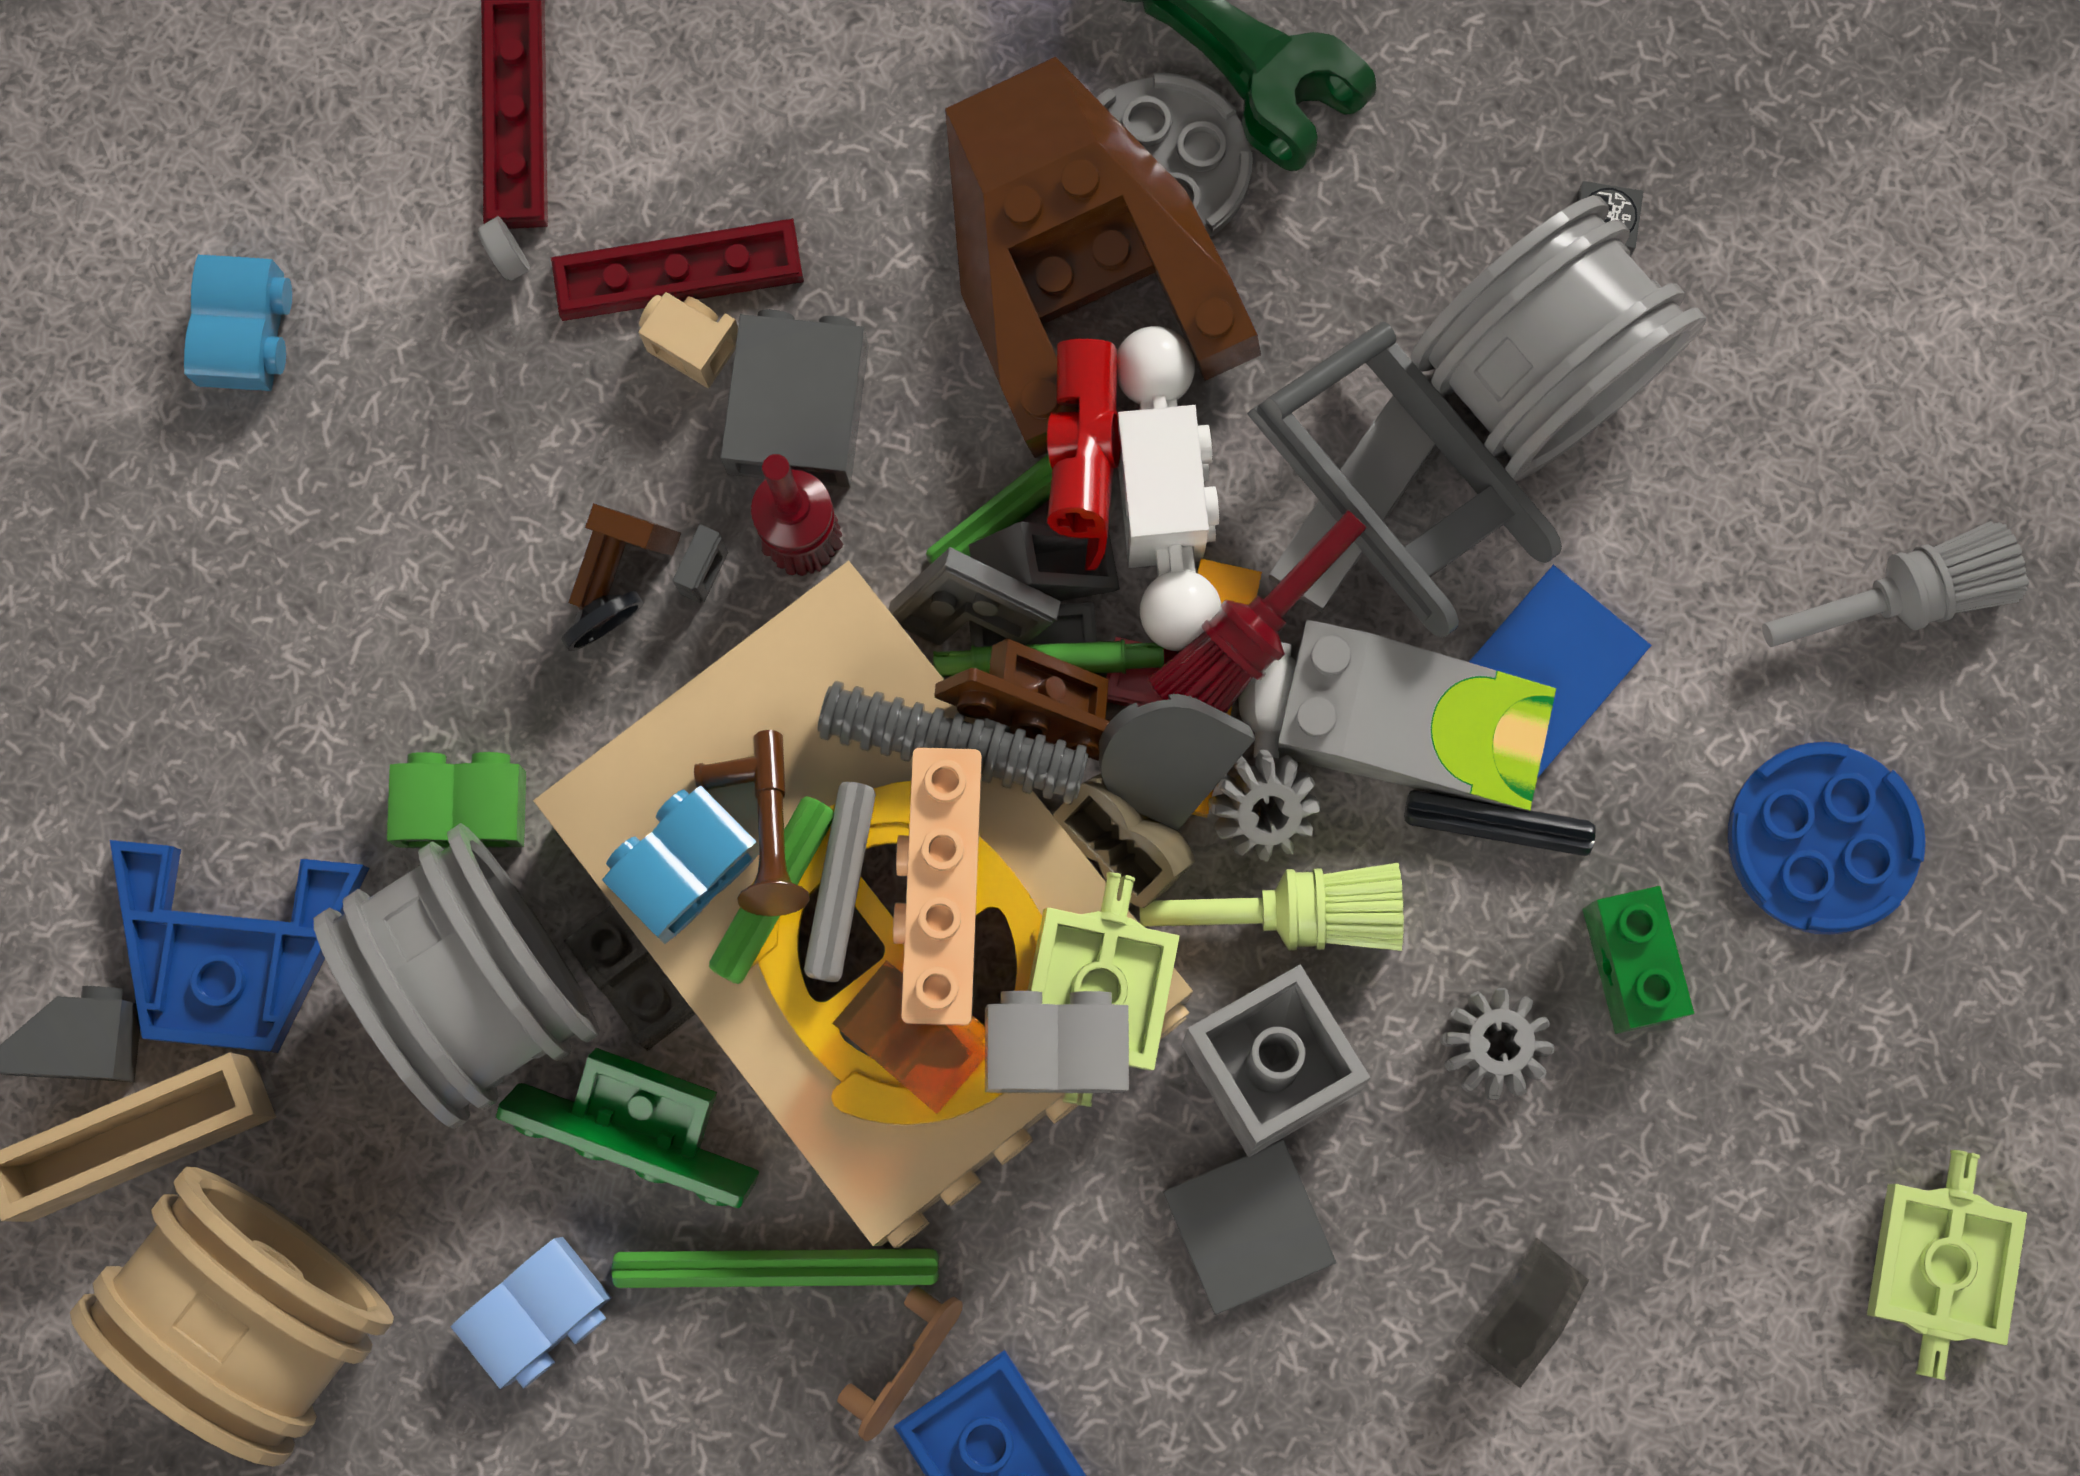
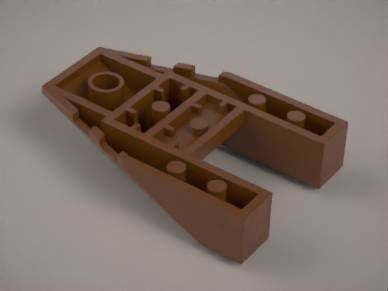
[945,56,1261,458]

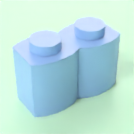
[450,1237,612,1389]

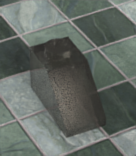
[1455,1238,1589,1388]

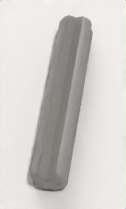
[804,782,876,982]

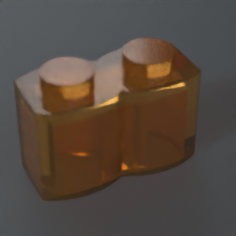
[832,960,985,1115]

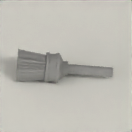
[1762,521,2029,647]

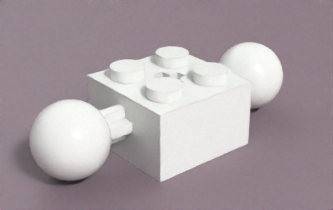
[1117,326,1222,652]

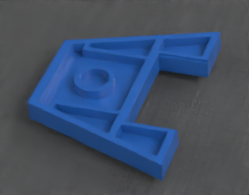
[110,840,370,1053]

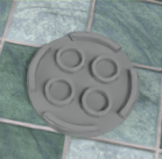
[1097,73,1253,238]

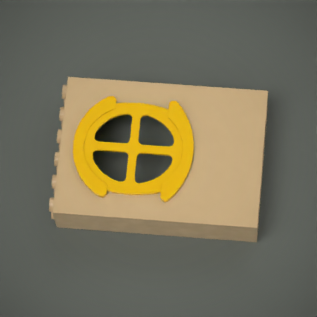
[533,560,1193,1248]

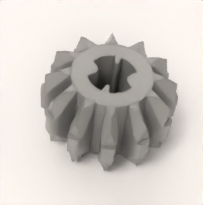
[1208,749,1320,862]
[1440,988,1554,1100]

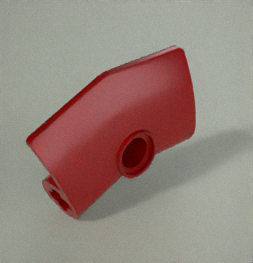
[1047,339,1121,570]

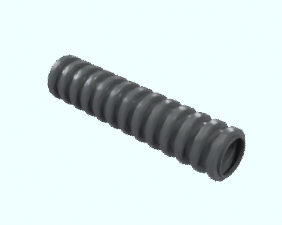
[818,681,1089,805]

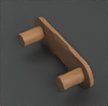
[837,1286,963,1441]

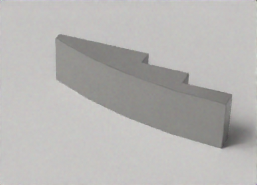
[1268,395,1436,613]

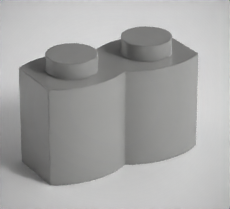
[985,991,1129,1093]

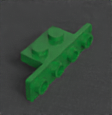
[496,1048,759,1208]

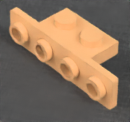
[893,748,982,1026]

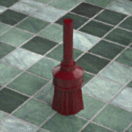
[751,454,844,576]
[1148,510,1367,713]

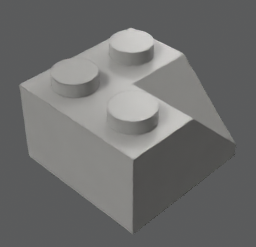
[1182,964,1371,1157]

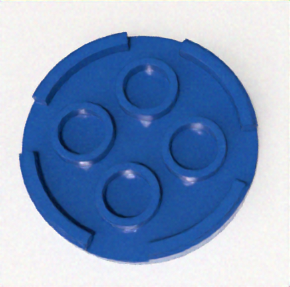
[1728,742,1925,935]

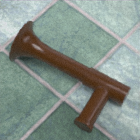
[694,730,810,916]

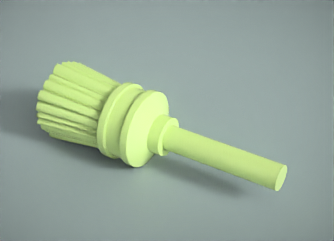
[1139,862,1404,951]

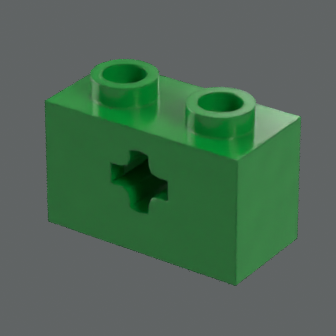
[1582,886,1695,1034]

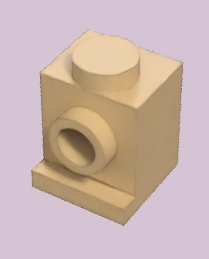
[638,292,738,389]

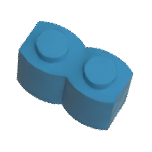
[184,254,293,391]
[602,786,759,944]

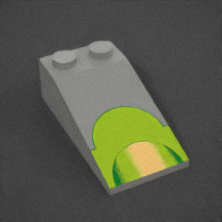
[1278,620,1556,811]

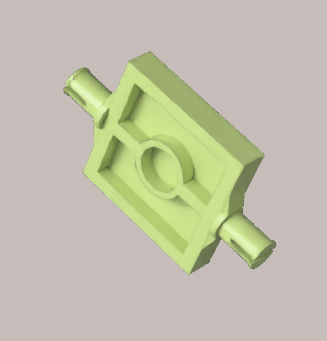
[1027,872,1180,1107]
[1867,1150,2027,1380]

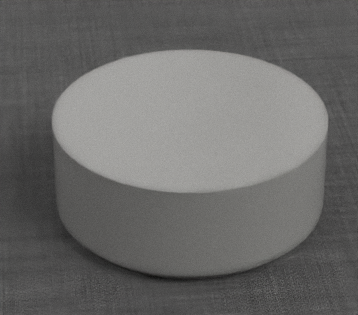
[478,216,531,281]

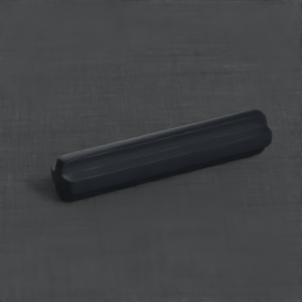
[1404,790,1596,856]

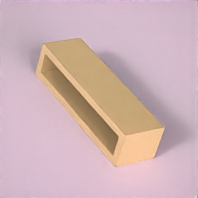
[0,1052,276,1222]

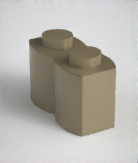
[1053,773,1196,908]

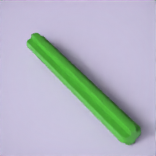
[612,1249,939,1288]

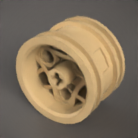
[70,1166,394,1467]

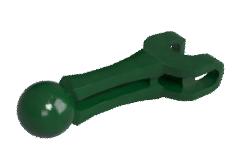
[1122,0,1376,171]

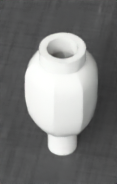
[1238,642,1297,759]

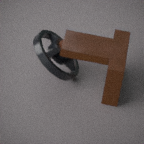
[561,503,681,651]

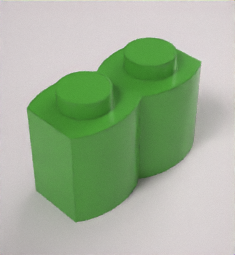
[387,752,526,848]

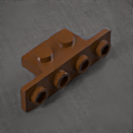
[934,639,1110,761]

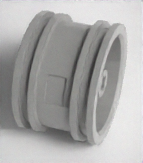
[1410,195,1706,482]
[313,823,600,1128]

